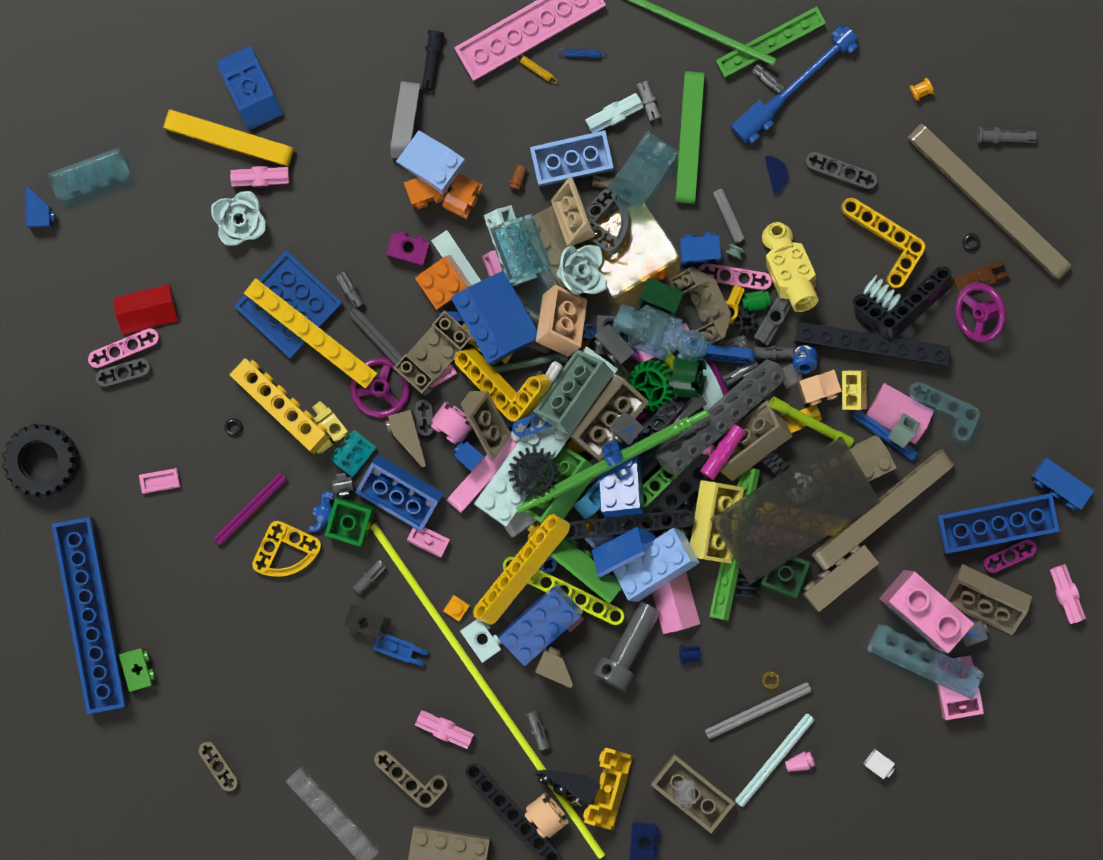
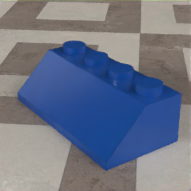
[355,455,444,531]

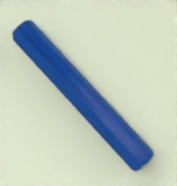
[852,410,918,460]

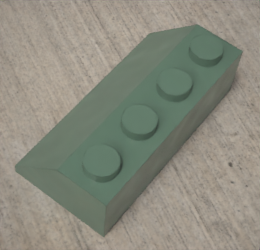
[533,350,614,436]

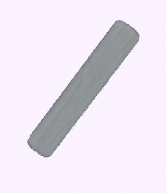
[713,189,744,243]

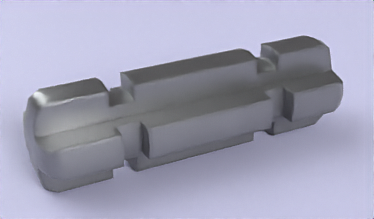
[752,63,786,95]

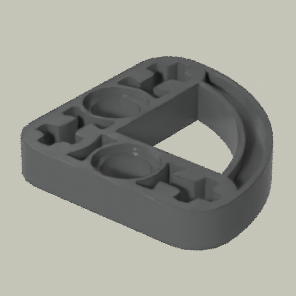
[586,188,631,255]

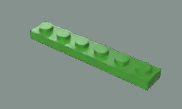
[716,6,826,78]

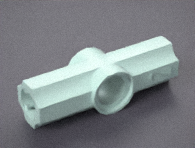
[585,93,643,133]

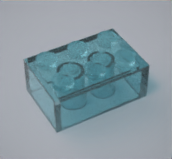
[490,214,552,283]

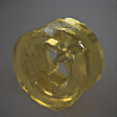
[762,671,779,689]

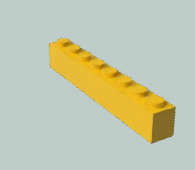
[244,278,378,389]

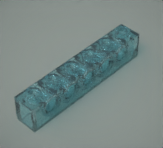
[867,624,984,700]

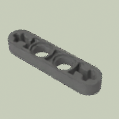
[805,152,877,190]

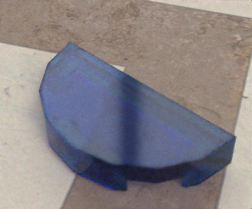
[764,156,788,194]

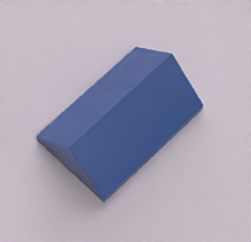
[592,527,655,577]

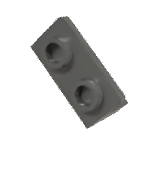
[594,324,634,365]

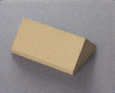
[551,177,595,246]

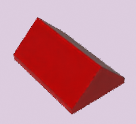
[114,284,179,335]

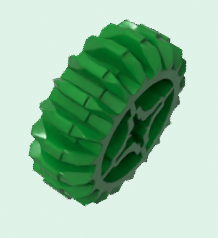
[628,360,674,412]

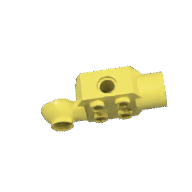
[762,222,819,312]

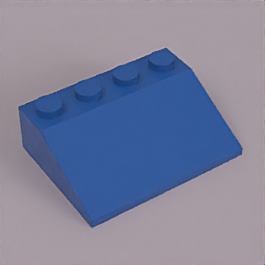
[451,271,538,366]

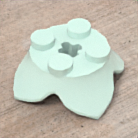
[211,191,266,246]
[557,245,607,295]

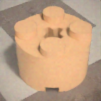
[524,793,569,838]

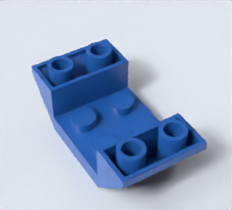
[216,45,284,131]

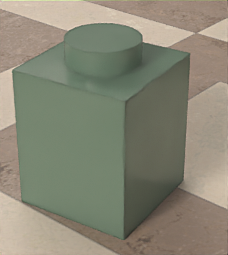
[888,413,920,448]

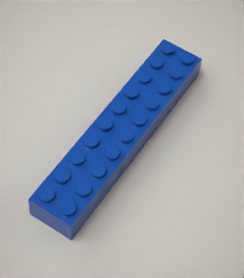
[52,517,128,714]

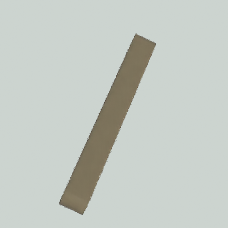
[812,449,954,570]

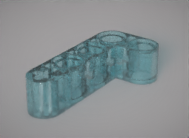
[908,382,980,441]

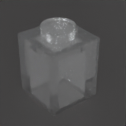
[673,778,696,808]

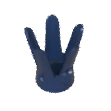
[582,322,597,342]

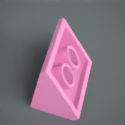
[866,383,934,444]
[652,572,700,634]

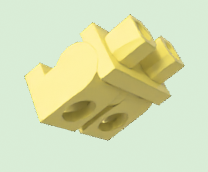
[304,401,350,454]

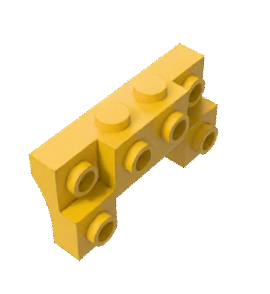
[583,748,633,830]

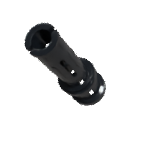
[421,30,444,90]

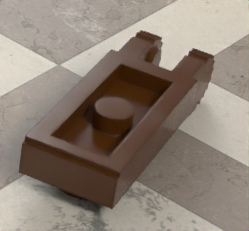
[953,260,1009,294]

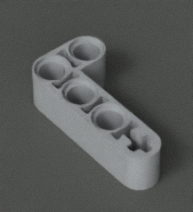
[391,81,420,159]

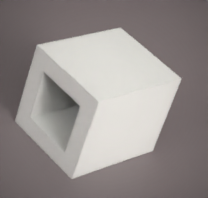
[863,749,895,779]

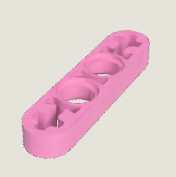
[698,264,772,290]
[88,329,160,368]

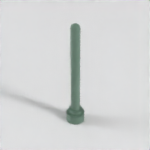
[479,351,568,373]

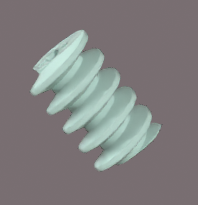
[863,275,901,311]

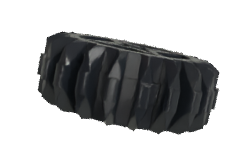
[508,447,561,499]

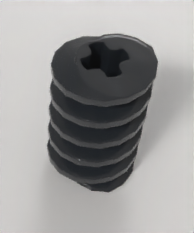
[734,558,765,600]

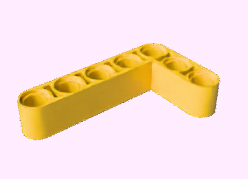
[841,198,925,289]
[454,348,551,421]

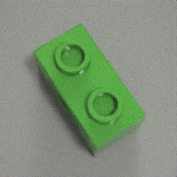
[119,647,156,692]

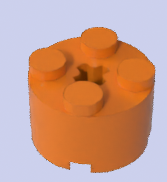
[442,174,483,219]

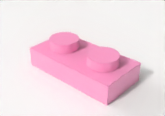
[407,527,450,558]

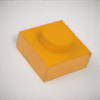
[443,595,470,621]

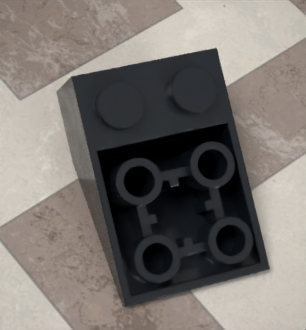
[534,770,602,807]

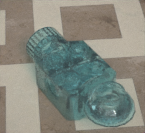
[612,303,708,361]

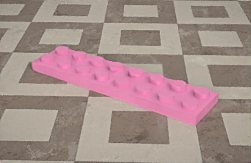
[454,0,606,82]

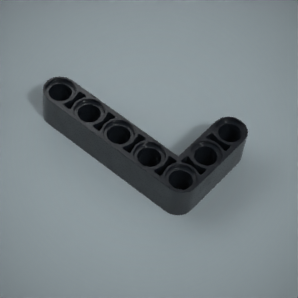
[853,266,953,339]

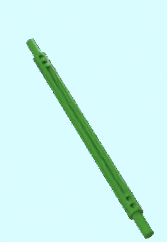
[516,409,709,514]

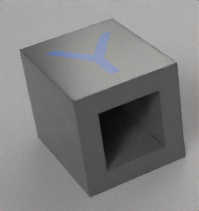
[609,412,644,445]
[961,620,989,647]

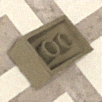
[386,410,427,467]

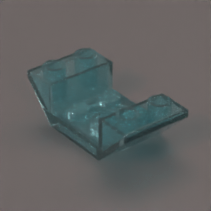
[607,131,679,210]

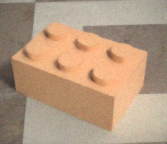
[536,285,587,356]

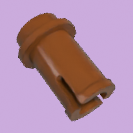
[508,165,527,190]

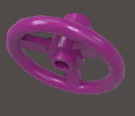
[955,283,1006,343]
[350,357,411,419]

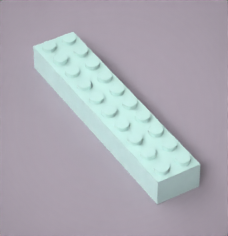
[474,347,618,526]

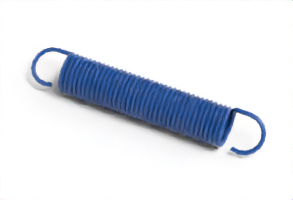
[558,49,607,58]

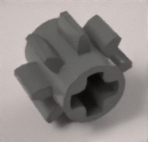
[332,473,354,498]

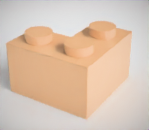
[797,370,842,406]

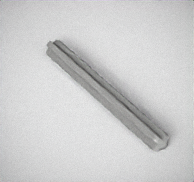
[705,683,811,739]

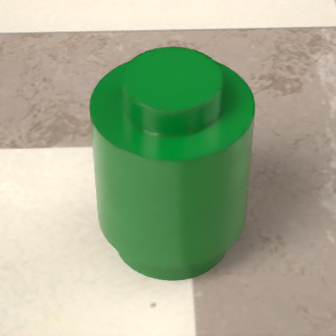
[741,290,771,313]

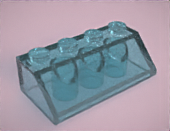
[46,148,132,201]

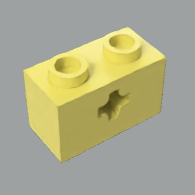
[842,370,867,410]

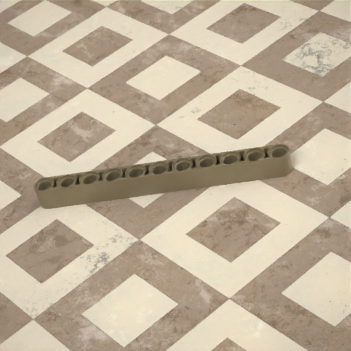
[907,123,1072,281]

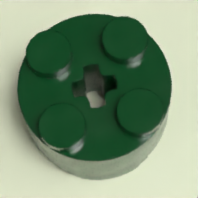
[669,358,707,398]

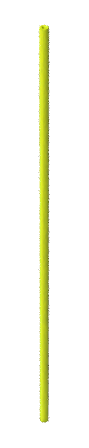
[370,523,605,859]

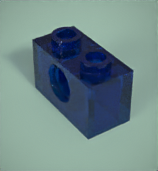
[629,821,659,860]

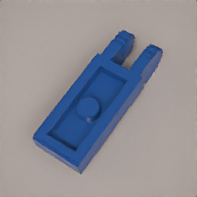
[373,631,429,667]

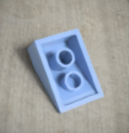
[396,131,466,195]

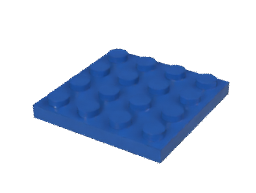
[234,250,342,359]

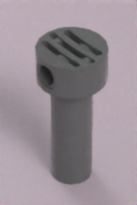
[593,602,661,692]

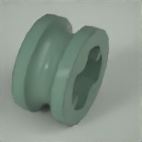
[726,244,745,260]

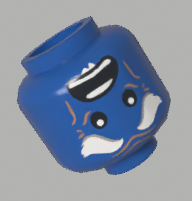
[793,345,818,374]

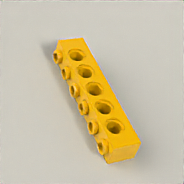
[230,358,330,454]

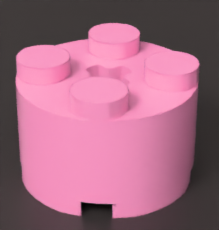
[431,401,473,444]

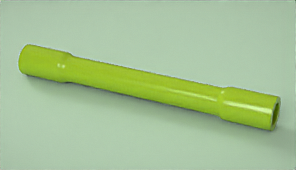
[769,397,854,448]

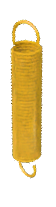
[516,54,557,83]

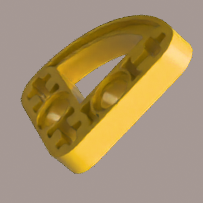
[252,521,321,577]

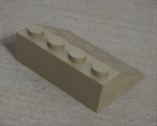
[408,825,490,860]

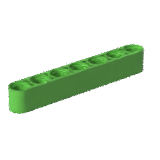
[675,71,704,204]

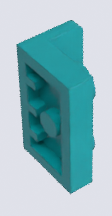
[331,430,376,477]

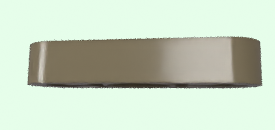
[199,741,238,791]

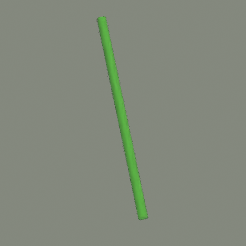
[627,0,776,66]

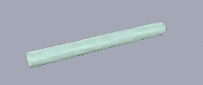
[735,714,814,807]

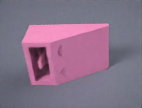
[933,655,984,720]

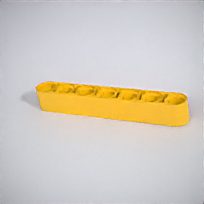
[163,110,294,167]
[473,514,570,625]

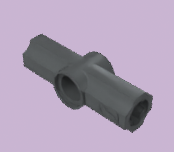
[753,295,792,346]

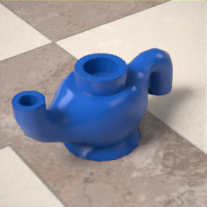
[308,491,334,532]

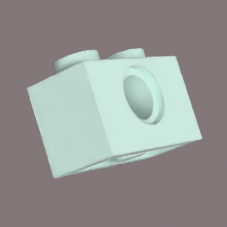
[460,619,502,663]

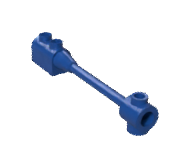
[730,25,859,144]

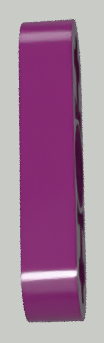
[983,539,1036,573]

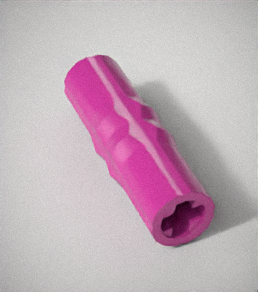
[700,424,746,480]

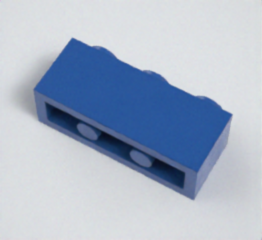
[1031,458,1094,510]

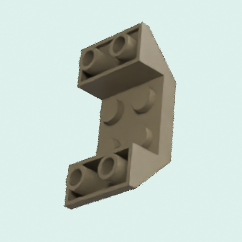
[669,267,731,344]
[393,310,473,393]

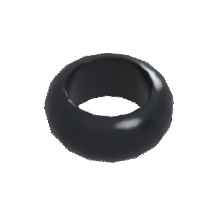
[962,233,980,251]
[224,418,242,436]

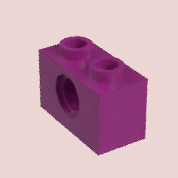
[386,231,430,266]

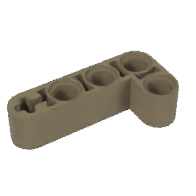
[374,749,448,808]

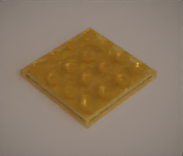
[579,197,680,298]

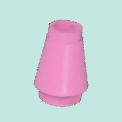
[785,751,815,772]

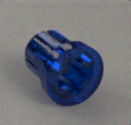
[679,645,701,664]

